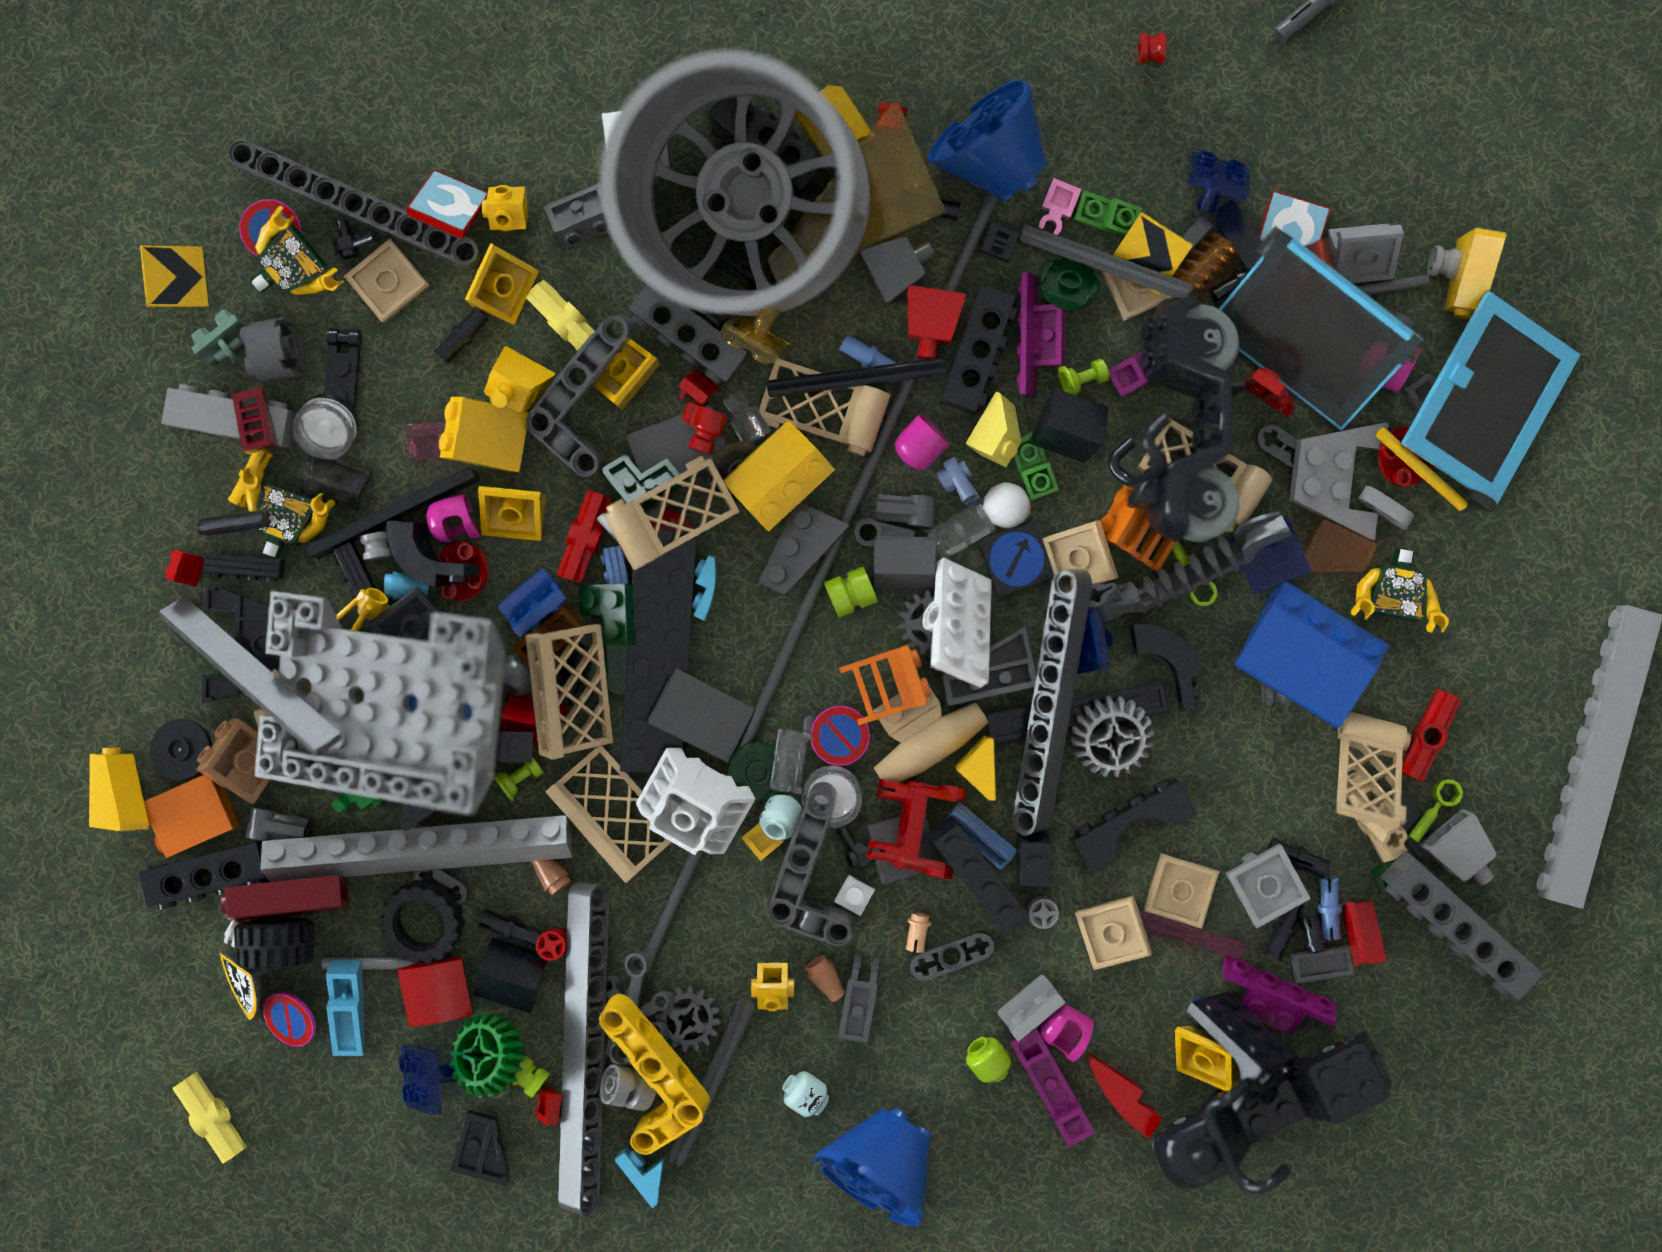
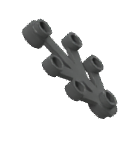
[606,951,673,1067]

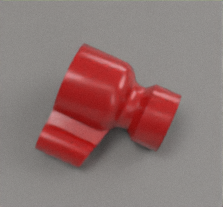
[681,402,728,455]

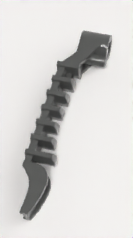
[1088,511,1292,623]

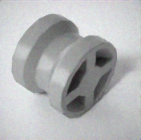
[1427,245,1462,279]
[359,531,393,560]
[1027,896,1059,929]

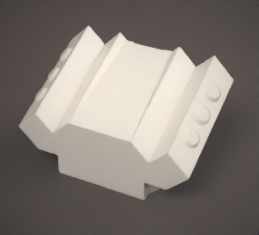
[636,748,755,855]

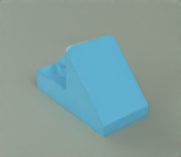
[615,1146,665,1208]

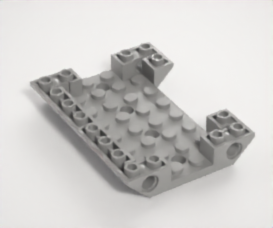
[255,591,505,814]

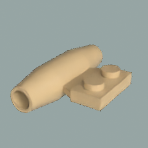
[873,678,989,783]

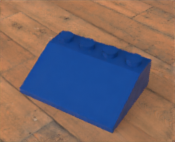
[1234,581,1389,729]

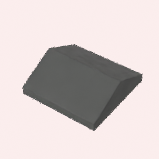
[873,536,936,591]
[368,587,442,641]

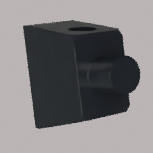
[1016,831,1052,888]

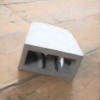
[1419,808,1496,886]

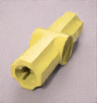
[526,280,595,351]
[172,1072,247,1163]

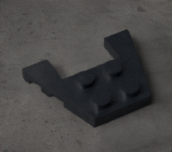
[201,584,280,703]

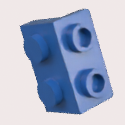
[498,568,566,637]

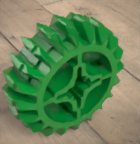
[448,1013,526,1098]

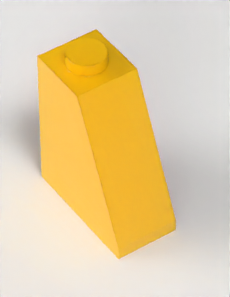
[1445,228,1506,319]
[89,747,149,831]

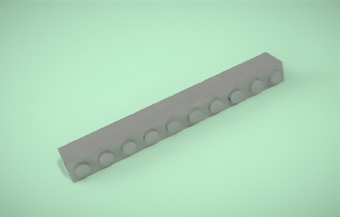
[1536,605,1662,909]
[260,815,572,883]

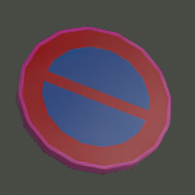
[239,199,302,256]
[810,705,870,766]
[264,992,316,1047]

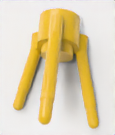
[336,588,390,634]

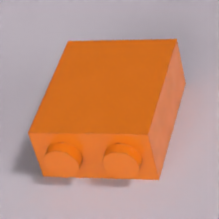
[144,775,241,858]

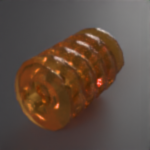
[1173,233,1239,296]

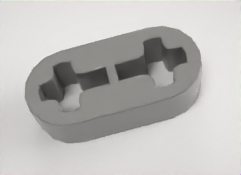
[1357,486,1415,530]

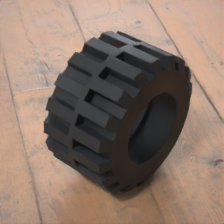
[234,918,314,969]

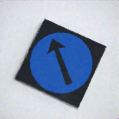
[978,521,1054,597]

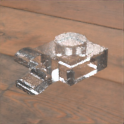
[724,390,771,448]

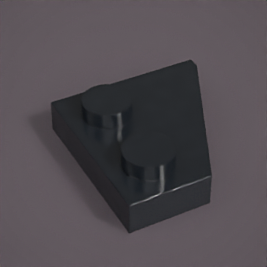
[450,1110,510,1186]

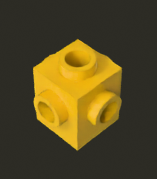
[482,185,529,232]
[751,963,794,1011]

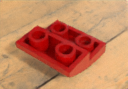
[397,955,473,1027]

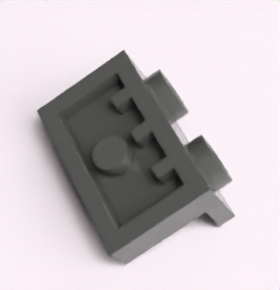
[544,183,610,250]

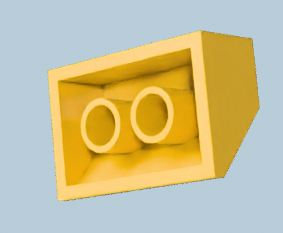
[723,420,835,532]

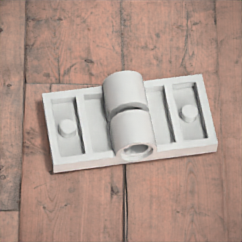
[922,557,991,688]

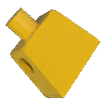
[484,346,556,413]

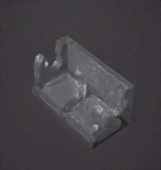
[925,502,996,559]
[770,729,812,794]

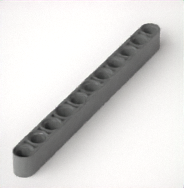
[558,881,609,1217]

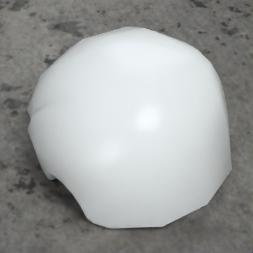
[983,482,1031,529]

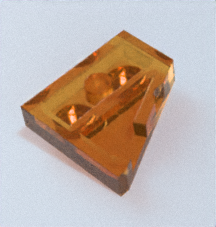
[1295,518,1378,573]

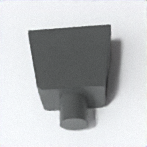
[859,236,936,307]

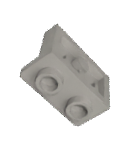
[997,974,1065,1042]

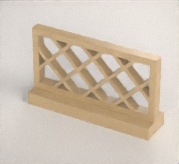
[526,624,613,760]
[545,745,671,883]

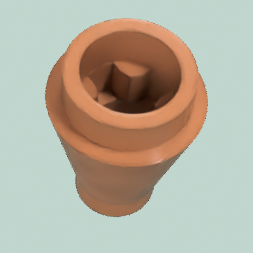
[530,859,572,896]
[805,955,846,1002]

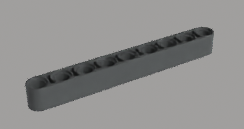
[228,139,483,270]
[1013,569,1092,836]

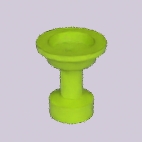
[1058,358,1109,395]
[494,756,544,802]

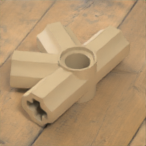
[1347,772,1408,863]

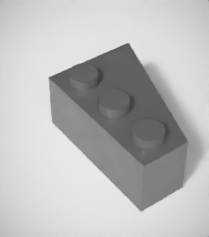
[941,627,1037,707]

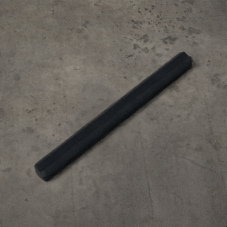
[767,357,947,397]

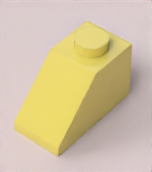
[965,391,1022,467]

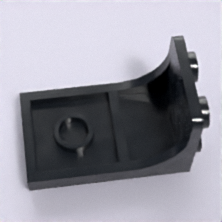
[1186,991,1298,1114]

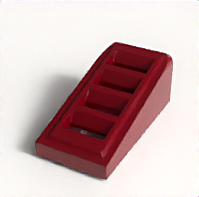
[232,387,279,454]

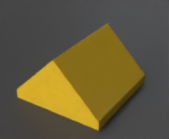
[796,85,875,157]
[465,244,539,325]
[594,339,660,410]
[478,486,546,541]
[954,735,996,801]
[1175,1026,1240,1092]

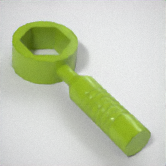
[1171,540,1217,606]
[1408,779,1463,843]

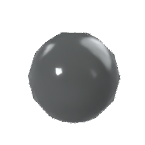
[502,654,532,696]

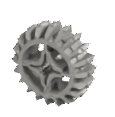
[1071,696,1154,777]

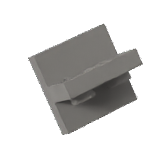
[1327,223,1404,283]
[1225,844,1311,928]

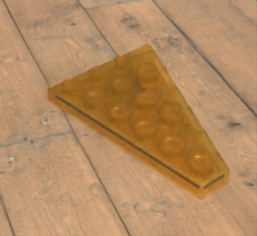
[767,101,946,285]

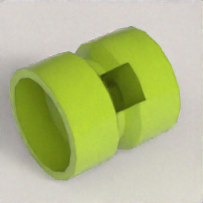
[824,566,878,618]

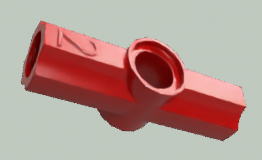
[557,490,613,584]
[1402,689,1462,783]

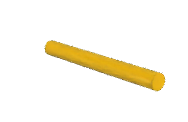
[1375,427,1468,511]

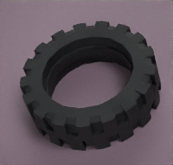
[379,880,465,964]

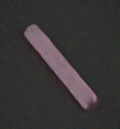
[1139,910,1245,959]

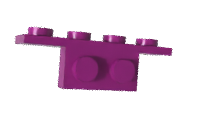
[1017,272,1066,397]
[1222,955,1336,1035]

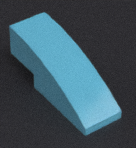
[326,960,365,1056]

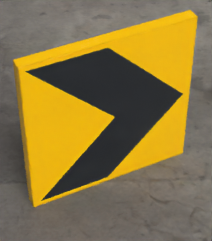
[1113,212,1193,295]
[140,245,209,307]

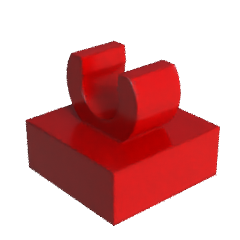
[679,369,719,406]
[164,549,204,587]
[535,1086,562,1125]

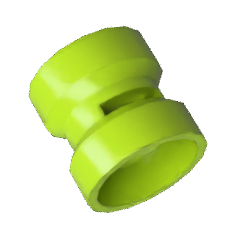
[512,1056,550,1098]

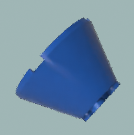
[928,79,1048,202]
[814,1108,932,1227]

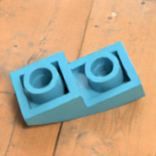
[692,556,717,621]

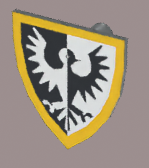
[220,951,274,1021]

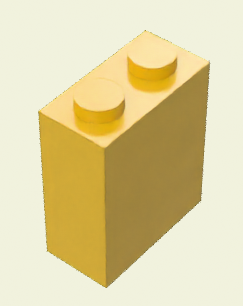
[439,397,529,472]

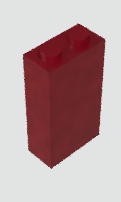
[221,875,350,922]

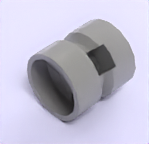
[600,1064,656,1111]

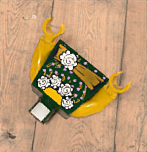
[250,206,344,295]
[240,467,335,558]
[1351,549,1449,633]

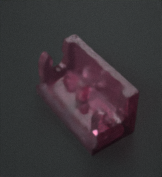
[405,422,446,461]

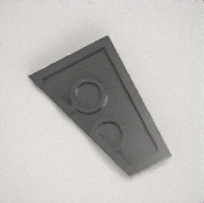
[758,502,852,596]

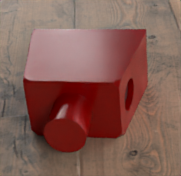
[907,285,966,359]

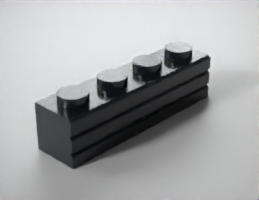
[333,542,376,599]
[203,553,285,582]

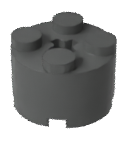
[240,316,306,383]

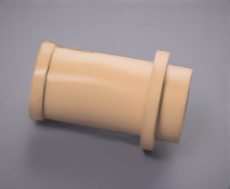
[905,912,932,953]

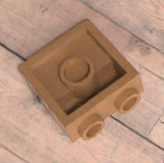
[196,719,270,804]

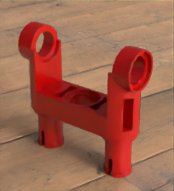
[867,779,967,880]

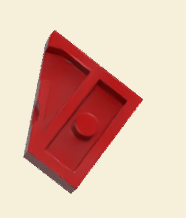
[1244,368,1295,418]

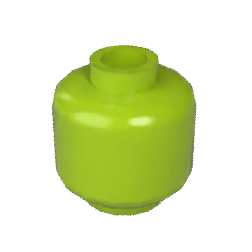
[966,1037,1011,1083]

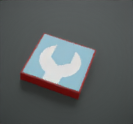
[406,170,488,239]
[1258,191,1331,265]

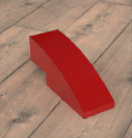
[1086,1052,1162,1139]

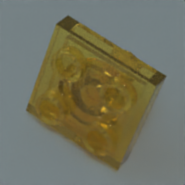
[720,306,790,364]

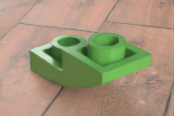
[1071,190,1142,236]
[1013,432,1059,501]

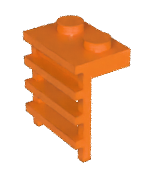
[1100,485,1176,573]
[839,644,932,725]

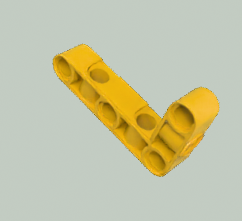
[599,994,710,1155]

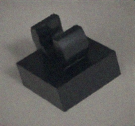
[981,222,1020,263]

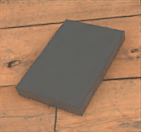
[626,404,732,478]
[647,668,755,763]

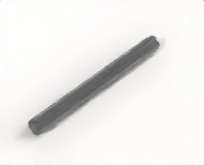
[1020,225,1193,299]
[668,997,756,1166]

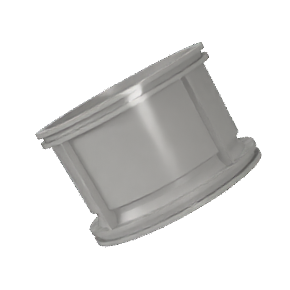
[600,51,870,316]

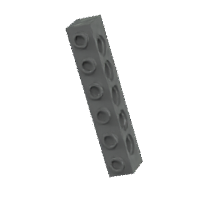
[1380,850,1544,1001]

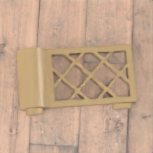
[757,358,890,457]
[1137,419,1272,533]
[604,456,740,570]
[1336,711,1411,829]

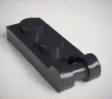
[324,328,362,413]

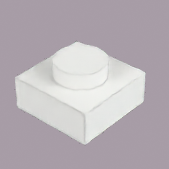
[834,874,875,916]

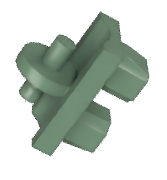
[191,309,247,366]

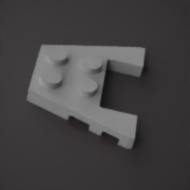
[1289,423,1389,540]

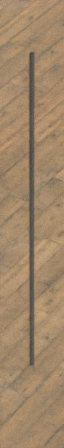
[604,193,998,1070]

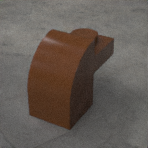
[512,604,585,668]

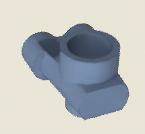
[936,457,980,507]

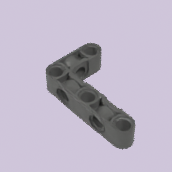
[526,314,635,477]
[767,782,855,946]

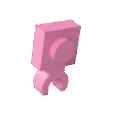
[1038,178,1082,235]

